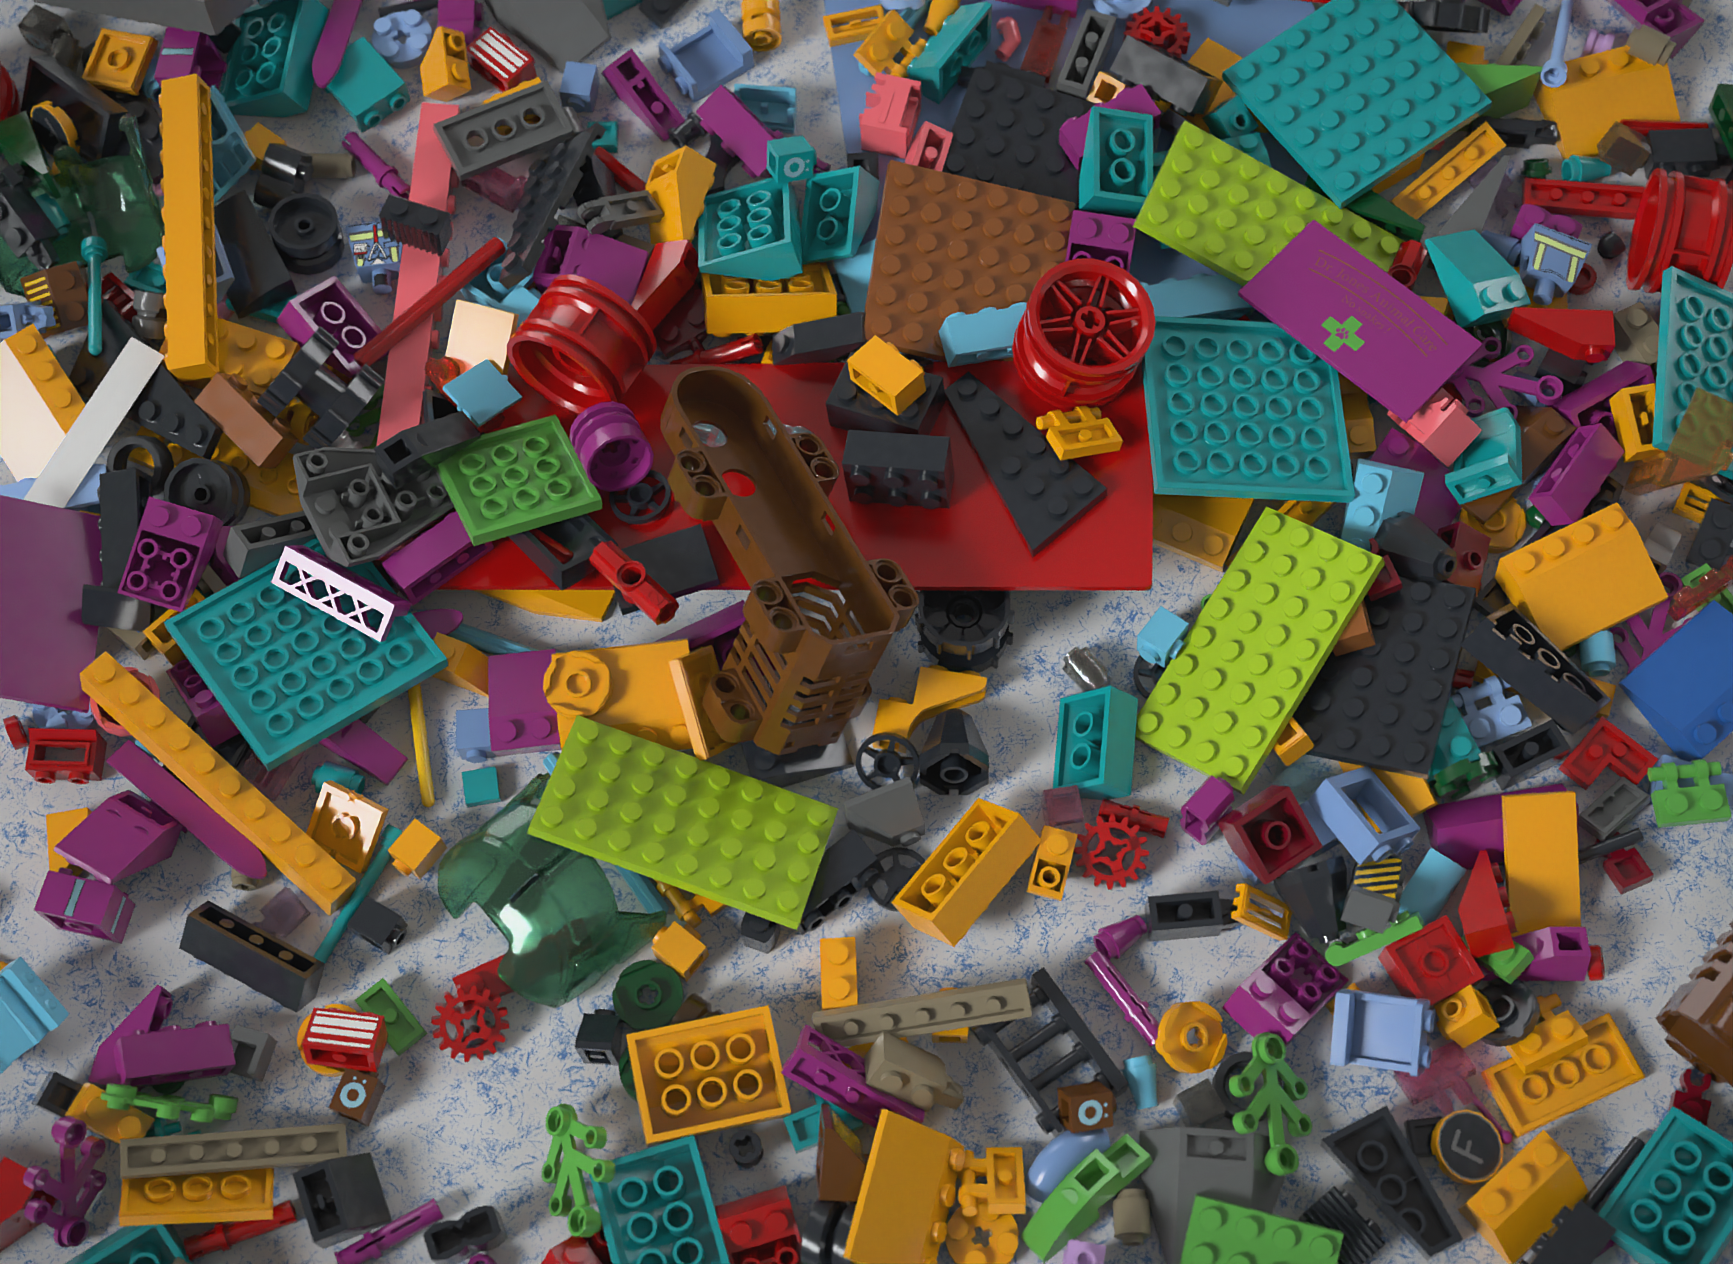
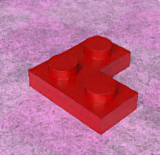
[1558,716,1659,790]

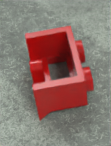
[25,728,107,785]

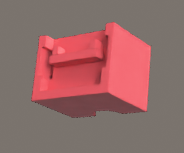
[859,72,921,159]
[1386,387,1482,467]

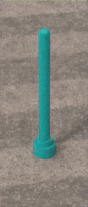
[81,236,108,355]
[313,824,403,963]

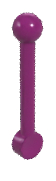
[1457,1080,1513,1145]

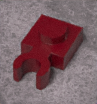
[1355,538,1403,602]
[1595,832,1654,895]
[1668,1068,1712,1127]

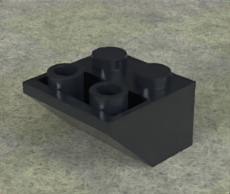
[292,1152,393,1249]

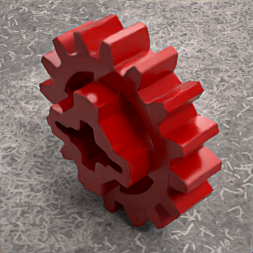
[1123,6,1191,58]
[1074,814,1150,890]
[431,983,509,1063]

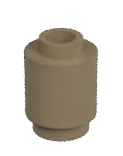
[1626,24,1677,66]
[1113,1189,1151,1246]

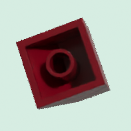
[1216,785,1323,884]

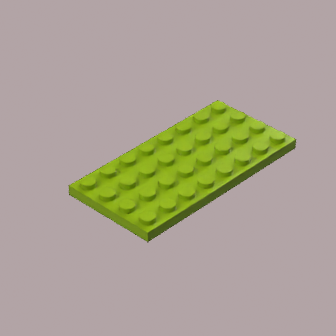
[1133,121,1405,287]
[1135,506,1385,795]
[528,715,839,930]

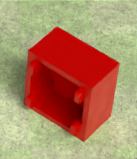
[1378,915,1485,1010]

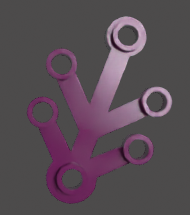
[1445,337,1563,420]
[1609,572,1692,675]
[23,1116,107,1248]

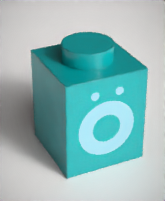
[766,135,817,184]

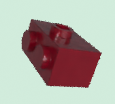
[1437,521,1491,598]

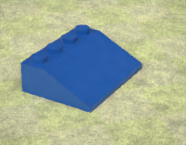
[1617,600,1733,762]

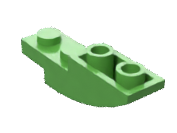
[1020,1133,1153,1264]

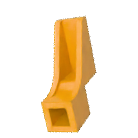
[872,665,987,753]

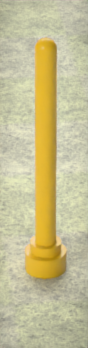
[408,683,435,807]

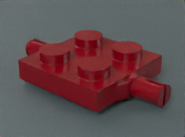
[652,280,710,359]

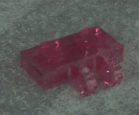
[1394,1041,1476,1116]

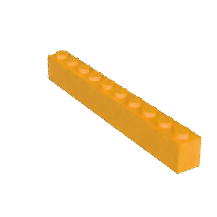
[158,73,219,382]
[79,651,356,916]

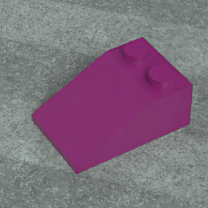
[276,275,389,378]
[1369,428,1462,534]
[488,649,561,757]

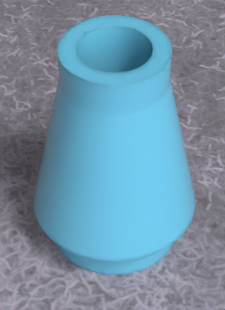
[1121,1055,1158,1110]

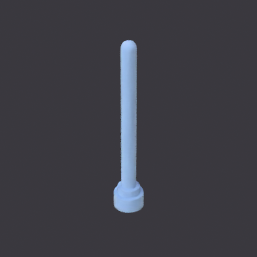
[1541,0,1574,88]

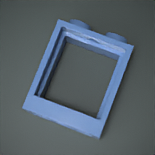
[1308,766,1421,865]

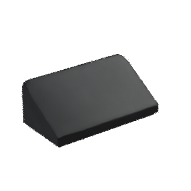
[82,584,155,632]

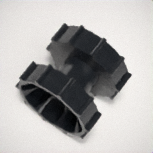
[1398,0,1491,34]
[257,326,385,449]
[915,590,1015,673]

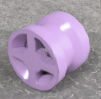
[1581,28,1615,57]

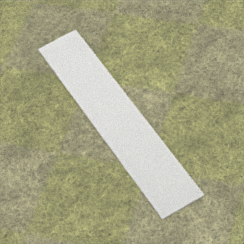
[23,337,164,508]

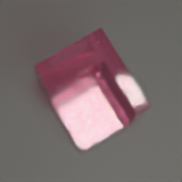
[1041,785,1084,828]

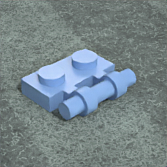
[1450,675,1532,748]

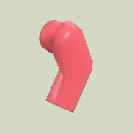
[995,16,1022,61]

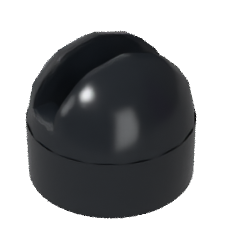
[1597,231,1626,260]

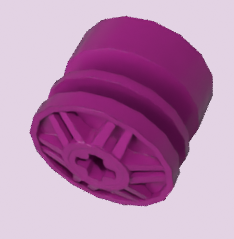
[569,401,654,492]

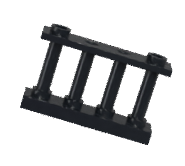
[972,967,1129,1138]

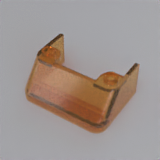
[1624,388,1733,496]

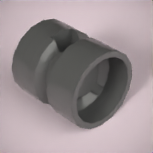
[131,290,167,340]

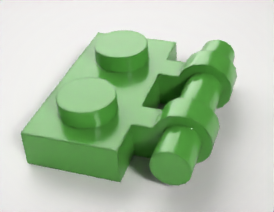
[1647,759,1732,828]

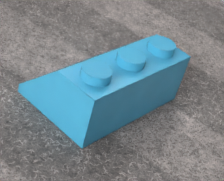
[1338,458,1424,552]

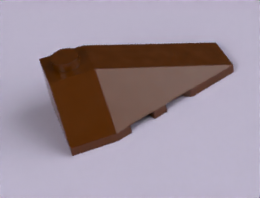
[1458,405,1577,525]

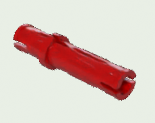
[669,333,763,364]
[183,1199,298,1261]

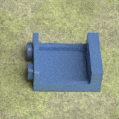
[657,8,754,103]
[1330,988,1435,1077]

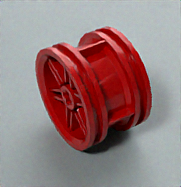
[1626,168,1733,294]
[1012,258,1156,411]
[506,274,657,416]

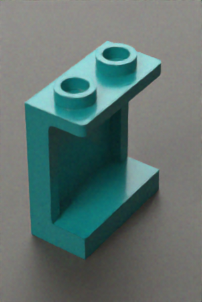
[322,36,411,133]
[1445,407,1522,505]

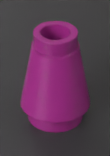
[1093,915,1148,960]

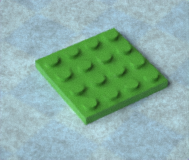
[435,415,602,546]
[1179,1194,1343,1264]

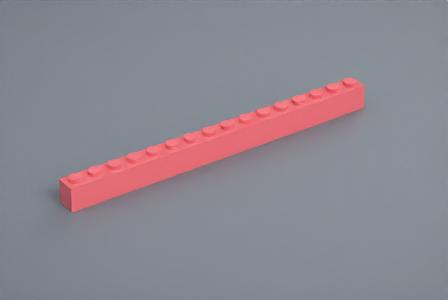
[377,102,460,561]

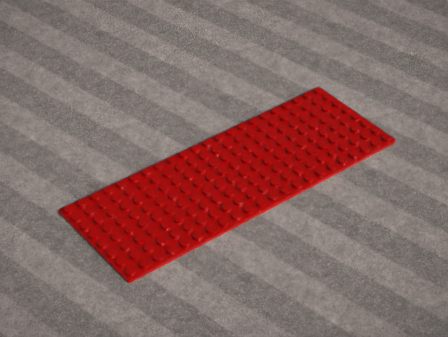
[418,361,1153,591]

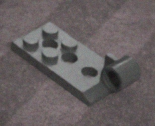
[433,80,585,181]

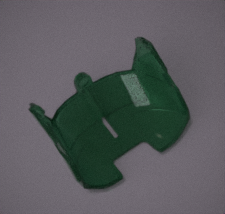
[0,113,165,298]
[438,773,667,1009]

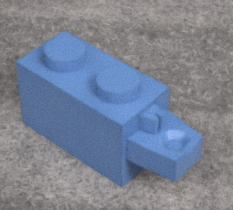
[0,301,56,339]

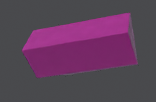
[1606,0,1705,59]
[1423,783,1579,870]

